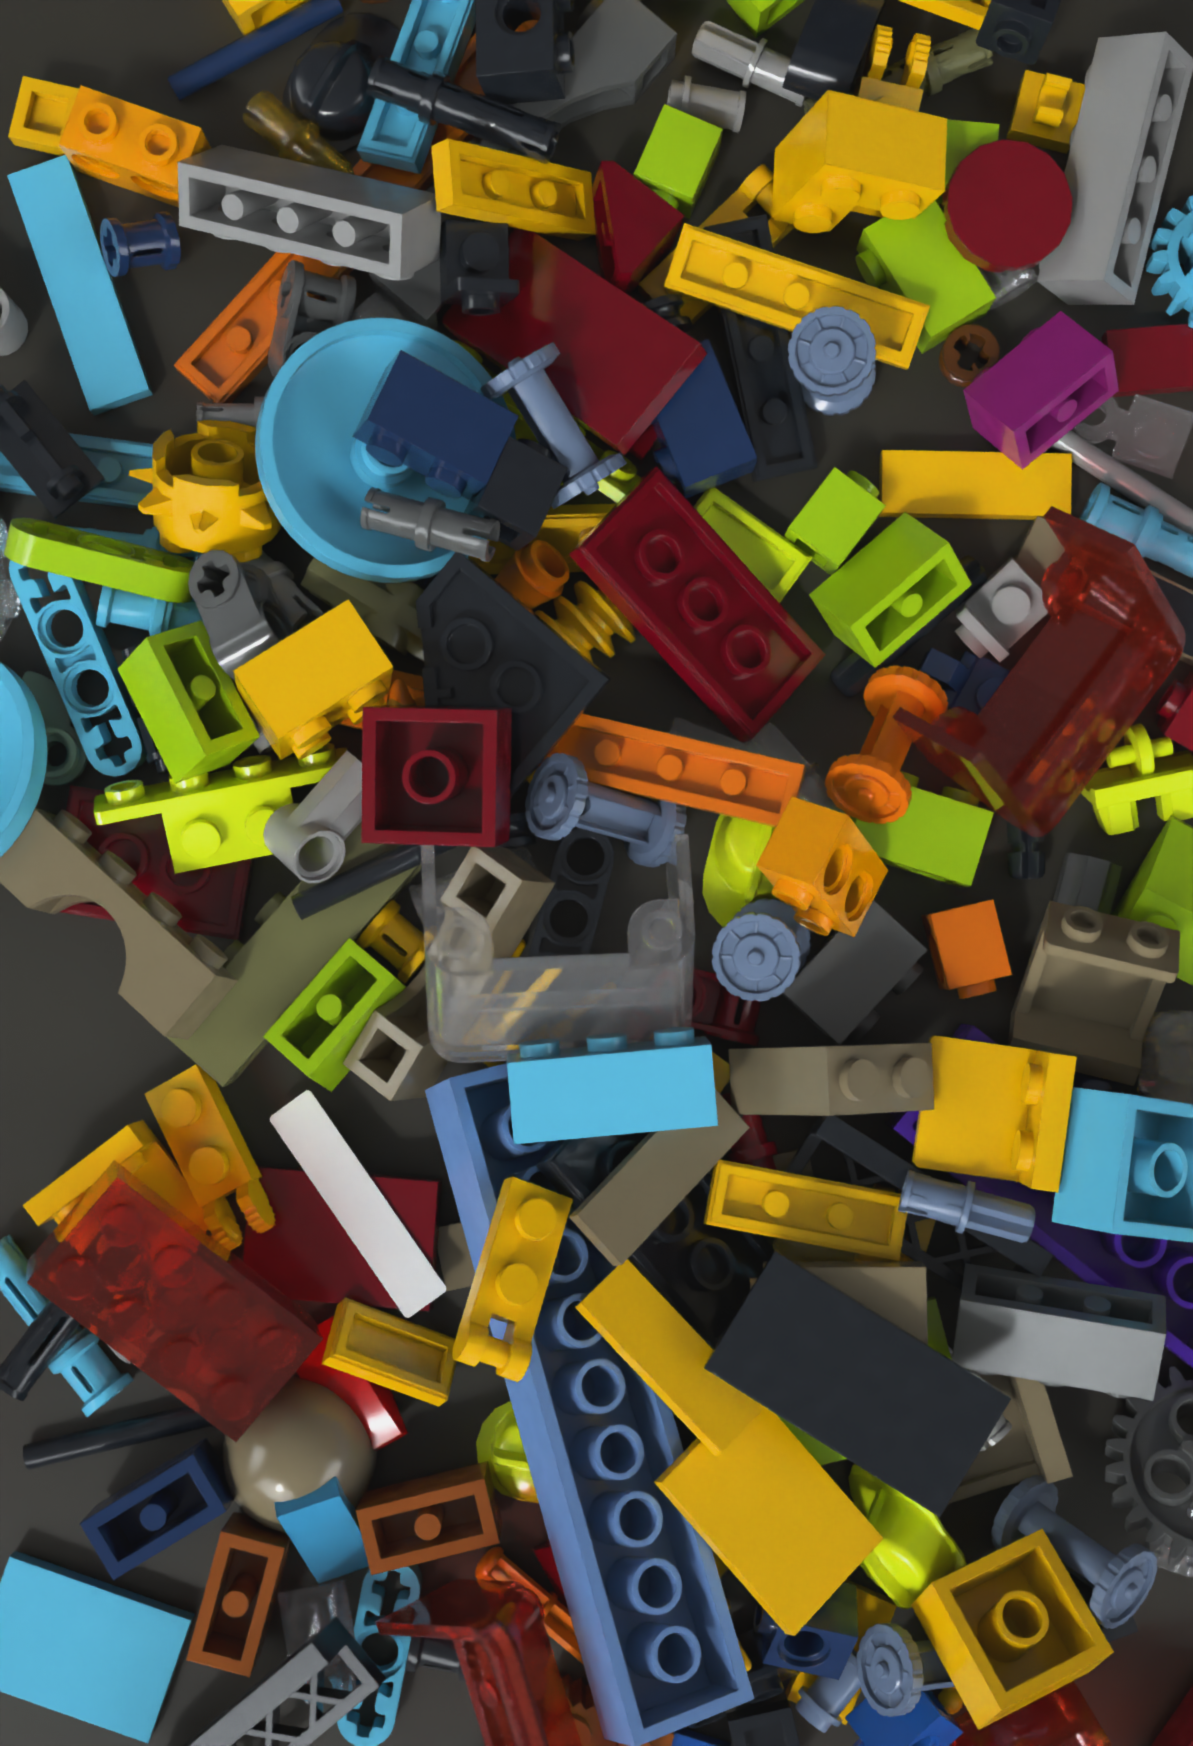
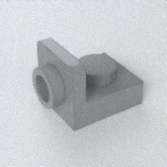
[955,556,1056,662]

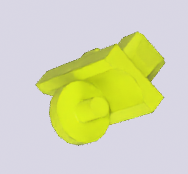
[1077,724,1193,835]

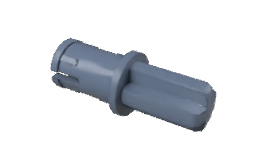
[898,1170,1036,1243]

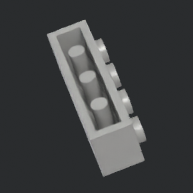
[1037,31,1193,305]
[177,144,441,280]

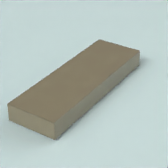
[569,1089,750,1266]

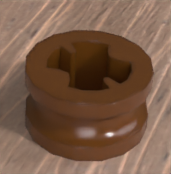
[939,324,1000,388]

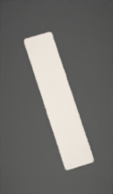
[270,1090,446,1318]

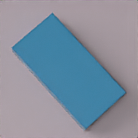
[274,1476,369,1584]

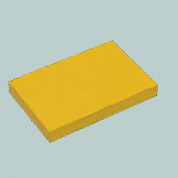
[654,1407,883,1636]

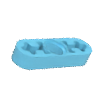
[337,1564,422,1746]

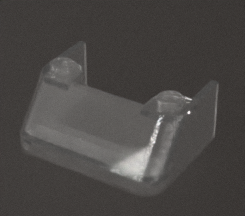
[421,834,695,1063]

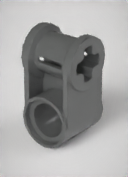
[268,260,356,377]
[188,550,295,680]

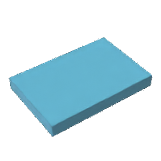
[0,1551,195,1744]

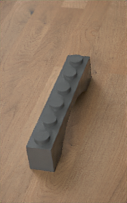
[369,0,677,331]

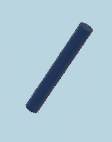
[167,0,344,101]

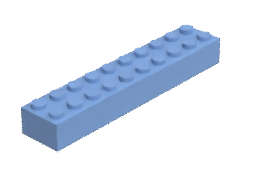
[425,1047,754,1746]

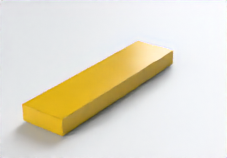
[664,223,930,370]

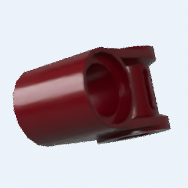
[645,965,762,1046]

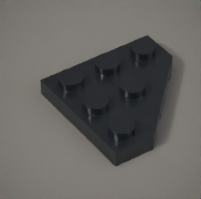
[416,552,611,800]

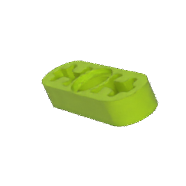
[4,518,195,603]

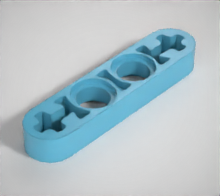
[8,560,148,777]

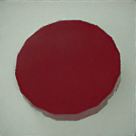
[942,139,1073,273]

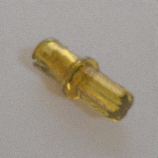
[243,90,355,175]

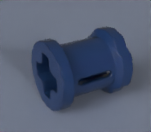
[100,211,181,277]

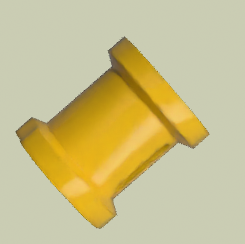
[356,900,439,984]

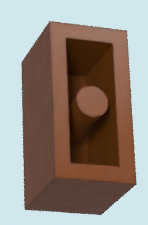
[356,1461,503,1575]
[186,1512,292,1677]

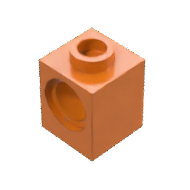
[921,899,1012,999]

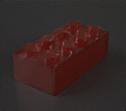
[27,1160,323,1442]

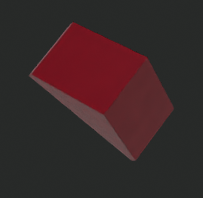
[592,161,685,295]

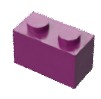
[963,311,1119,470]

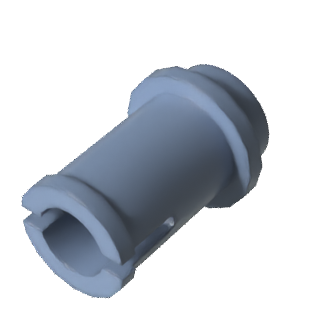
[795,1649,861,1733]

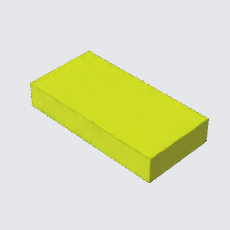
[694,487,813,603]

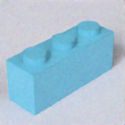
[506,1027,718,1144]

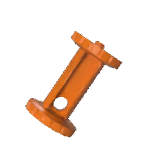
[825,666,949,824]

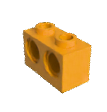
[59,85,211,208]
[756,796,888,937]

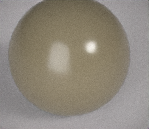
[222,1375,377,1533]

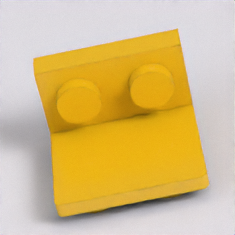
[912,1035,1077,1193]
[23,1120,208,1298]

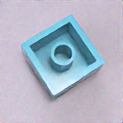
[1052,1087,1193,1243]

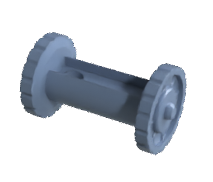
[788,306,876,416]
[480,342,627,509]
[525,753,687,868]
[712,898,812,1001]
[991,1475,1158,1629]
[857,1623,955,1717]

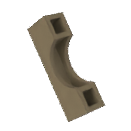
[0,808,238,1040]
[343,847,555,1101]

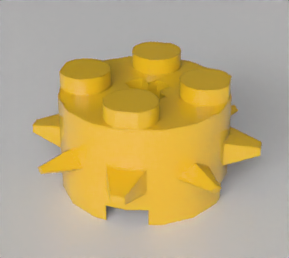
[129,420,281,562]

